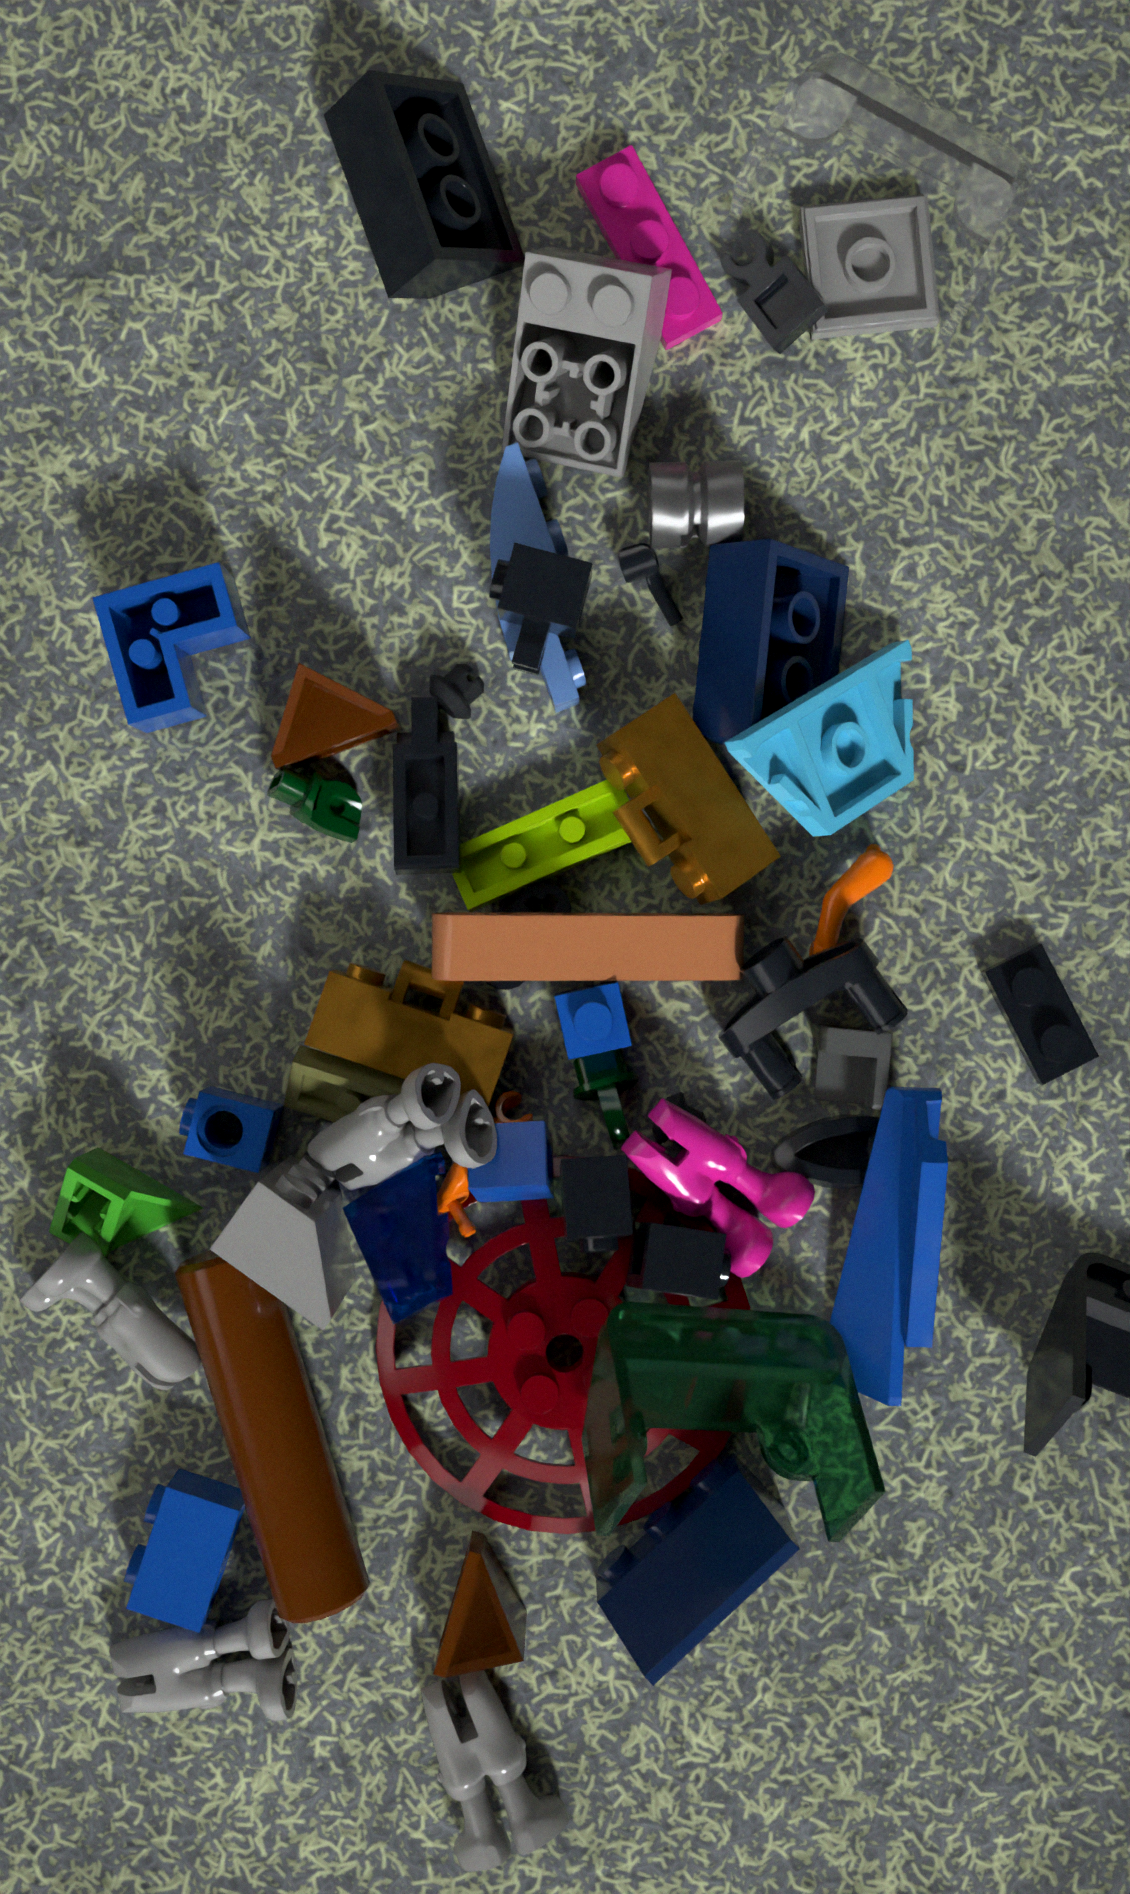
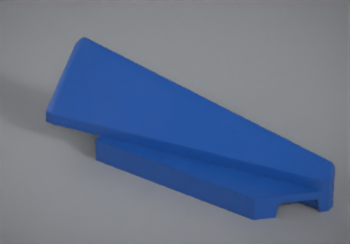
[820,1087,948,1406]

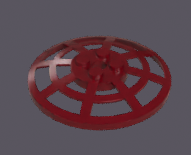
[376,1155,754,1534]

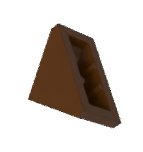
[271,663,403,771]
[433,1531,527,1678]

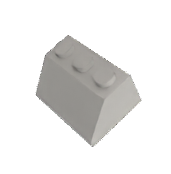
[210,1155,356,1330]

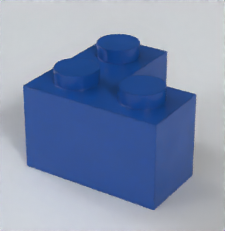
[92,562,251,733]

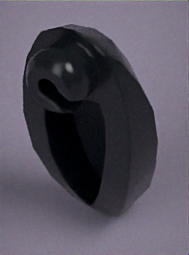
[770,1114,879,1189]

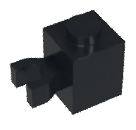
[489,543,593,676]

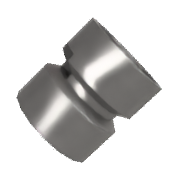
[648,460,744,549]

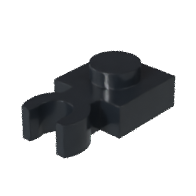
[720,229,830,354]

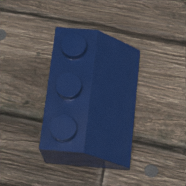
[692,538,849,745]
[596,1452,800,1686]

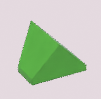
[49,1147,203,1258]

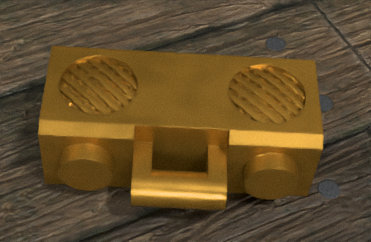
[596,693,781,905]
[304,959,515,1106]

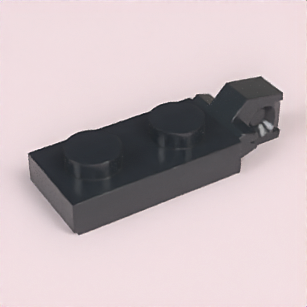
[392,696,461,875]

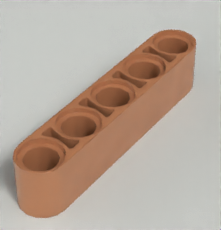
[432,912,744,981]

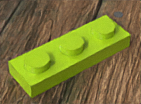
[452,780,631,912]

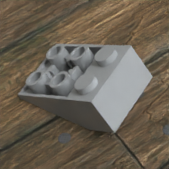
[501,246,672,478]

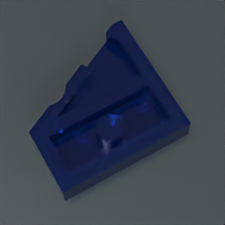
[342,1152,453,1325]

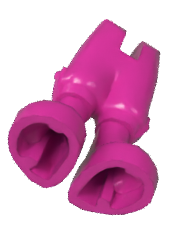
[621,1098,815,1278]

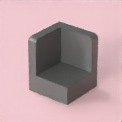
[813,1024,893,1110]

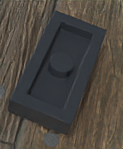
[981,943,1099,1085]

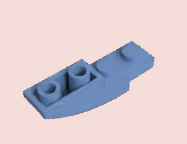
[490,442,587,713]

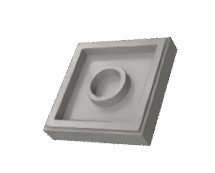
[798,194,940,340]

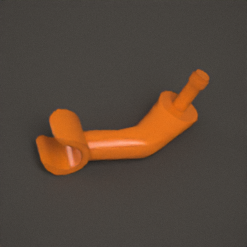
[809,844,894,957]
[434,1091,533,1237]

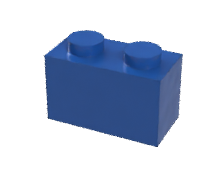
[124,1468,245,1633]

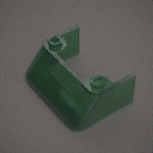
[582,1301,886,1542]

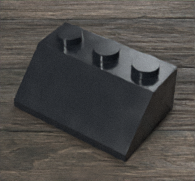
[324,70,525,299]

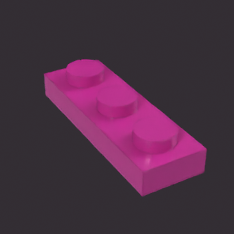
[576,145,723,350]

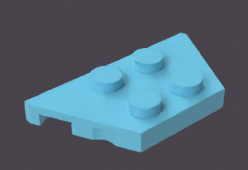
[725,640,914,837]

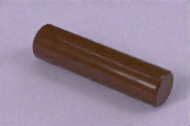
[175,1250,370,1623]

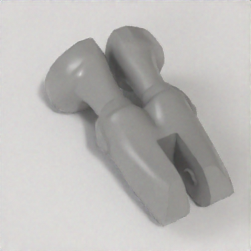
[308,1063,497,1191]
[19,1231,201,1390]
[109,1599,298,1721]
[421,1670,569,1872]

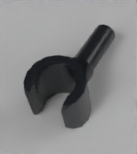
[618,543,684,627]

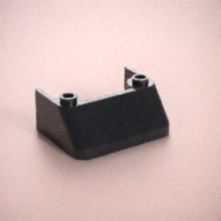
[1023,1253,1130,1457]

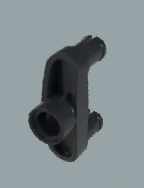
[718,936,908,1100]

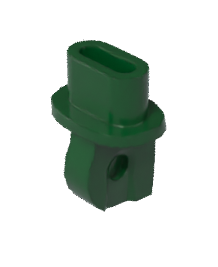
[267,767,362,843]
[573,1048,639,1150]

